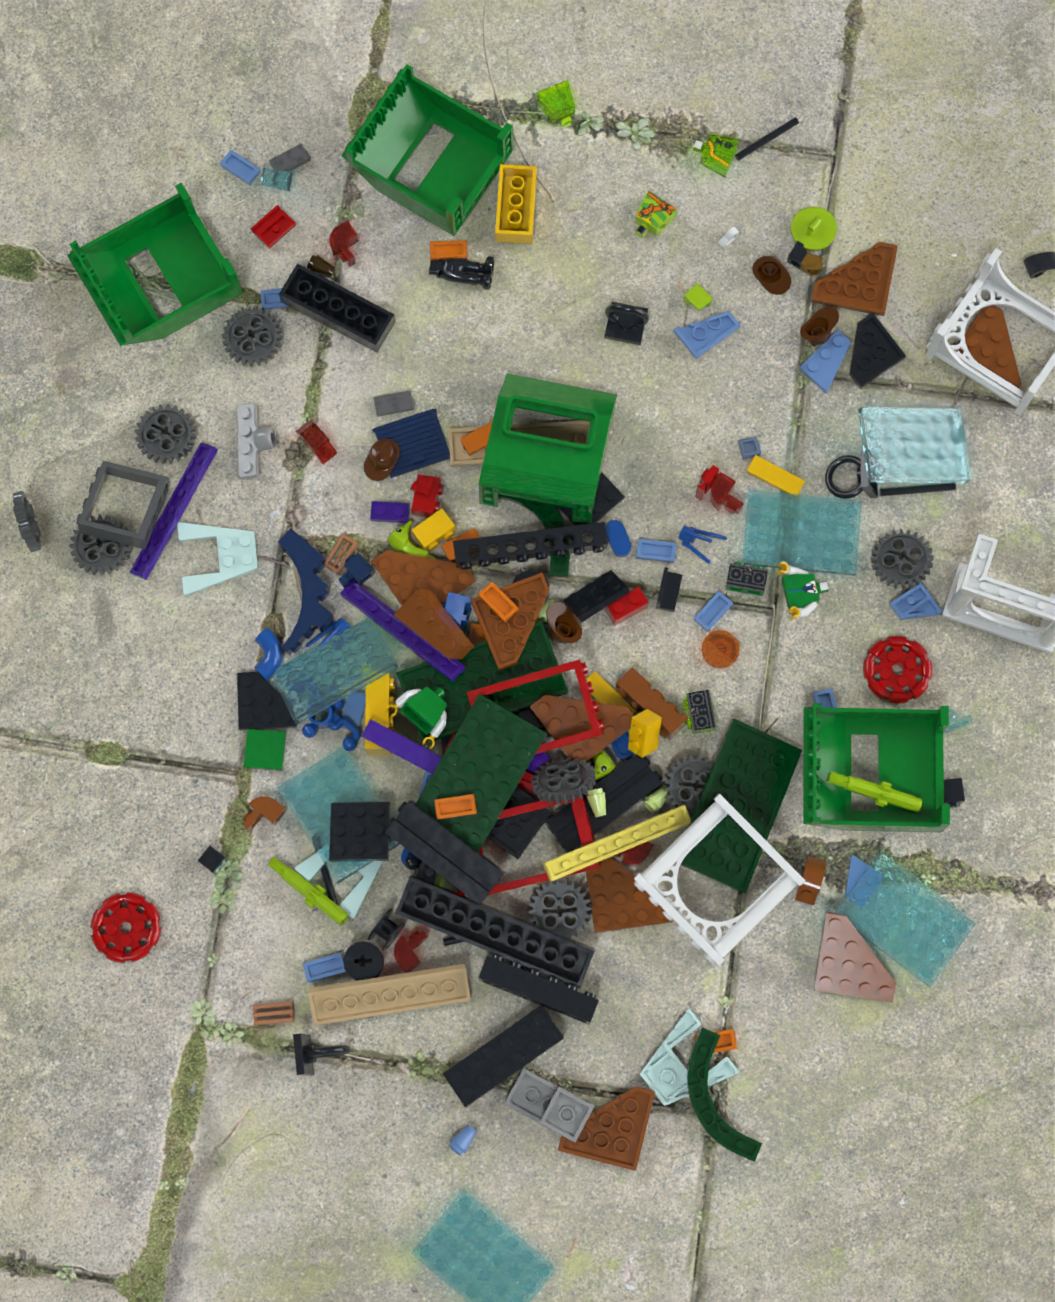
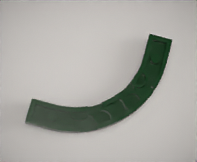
[499,494,570,578]
[687,1027,762,1162]

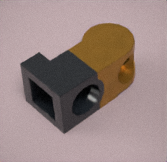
[787,241,823,276]

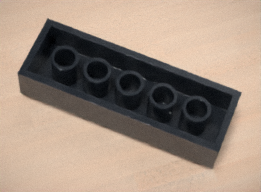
[279,263,395,353]
[478,954,599,1025]
[443,1005,564,1108]

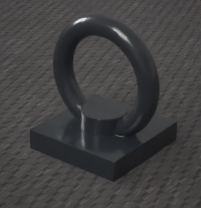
[604,302,649,346]
[825,450,878,499]
[293,1033,351,1076]

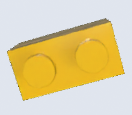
[411,509,456,551]
[628,709,662,758]

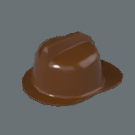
[752,256,791,295]
[800,307,839,346]
[363,438,400,481]
[546,602,582,644]

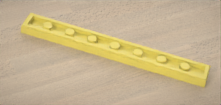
[543,805,691,882]

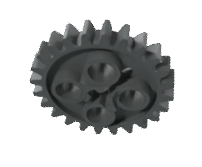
[222,307,283,367]
[135,404,197,464]
[12,491,41,552]
[69,514,131,576]
[871,529,934,589]
[663,755,714,818]
[531,756,596,805]
[528,878,592,939]

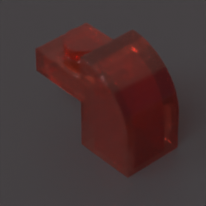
[329,220,359,267]
[295,420,337,465]
[710,472,744,515]
[614,841,654,867]
[394,930,429,973]

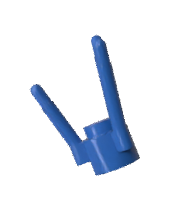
[678,525,727,564]
[305,618,352,659]

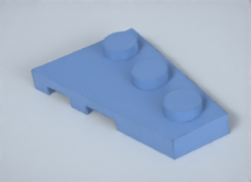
[673,312,741,359]
[799,330,851,394]

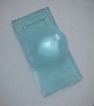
[260,167,293,191]
[943,708,973,734]

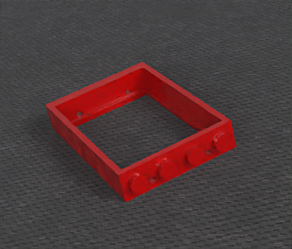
[467,659,605,754]
[479,794,601,895]

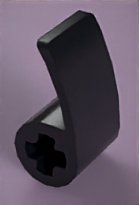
[1023,252,1055,279]

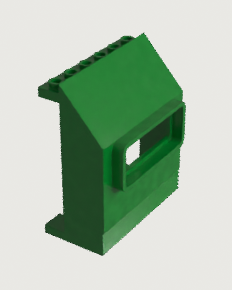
[341,64,514,236]
[67,183,243,346]
[478,374,617,524]
[803,703,950,833]

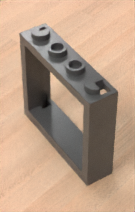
[76,461,170,549]

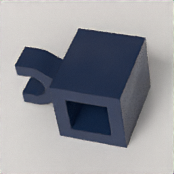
[338,553,374,588]

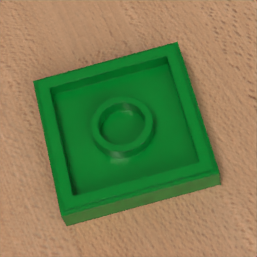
[243,729,286,771]

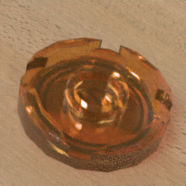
[701,630,740,669]

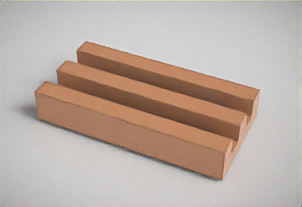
[324,533,359,576]
[253,1002,294,1025]

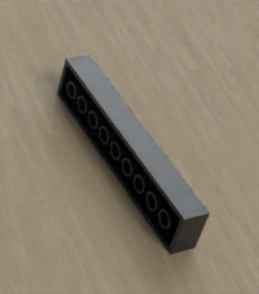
[395,875,595,989]

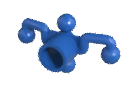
[289,679,361,751]

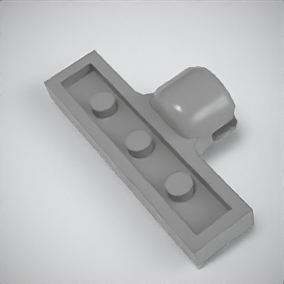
[237,403,277,480]

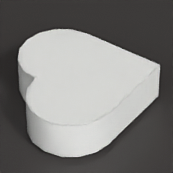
[718,226,739,248]

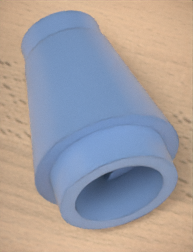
[448,1125,477,1156]

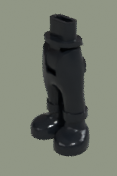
[429,256,494,290]

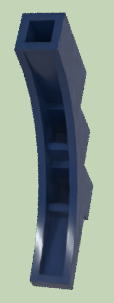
[278,528,334,655]

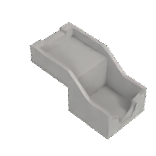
[504,1068,594,1143]

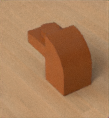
[243,796,287,831]
[795,856,826,905]

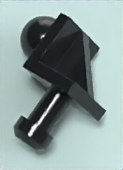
[404,855,438,883]

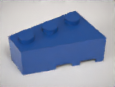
[443,592,472,634]

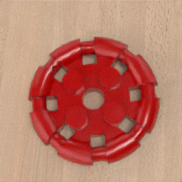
[863,636,932,704]
[90,892,161,963]

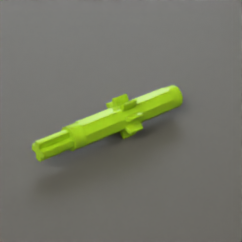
[826,771,922,812]
[267,857,350,926]

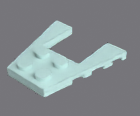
[177,522,259,597]
[294,843,390,920]
[639,1008,739,1106]

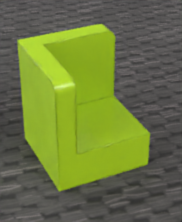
[683,283,713,311]

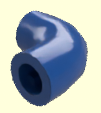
[254,628,283,681]

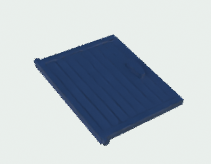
[372,408,450,478]

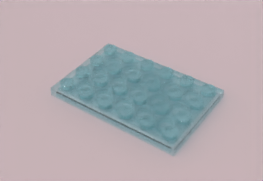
[858,407,972,483]
[742,490,862,576]
[273,617,399,725]
[278,747,400,884]
[835,851,976,987]
[412,1189,557,1302]

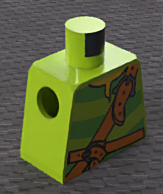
[635,191,677,238]

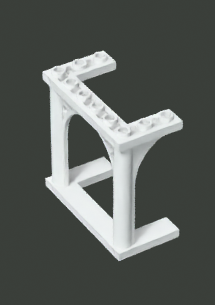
[925,248,1055,416]
[941,534,1055,654]
[634,793,805,965]

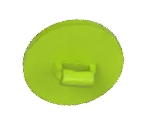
[791,207,837,251]

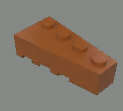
[394,589,474,660]
[615,667,688,740]

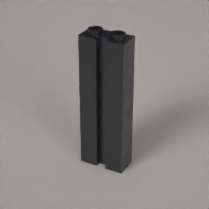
[545,754,663,853]
[385,800,505,905]

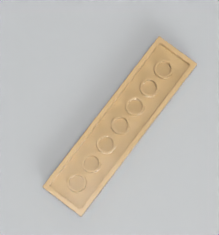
[448,421,590,467]
[307,964,471,1026]

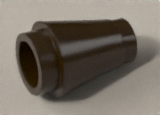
[307,255,335,277]

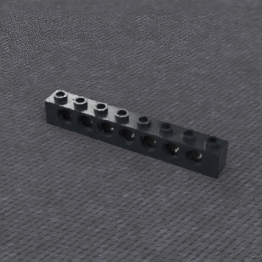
[453,522,608,570]

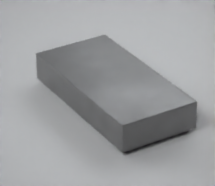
[269,144,310,177]
[373,391,414,417]

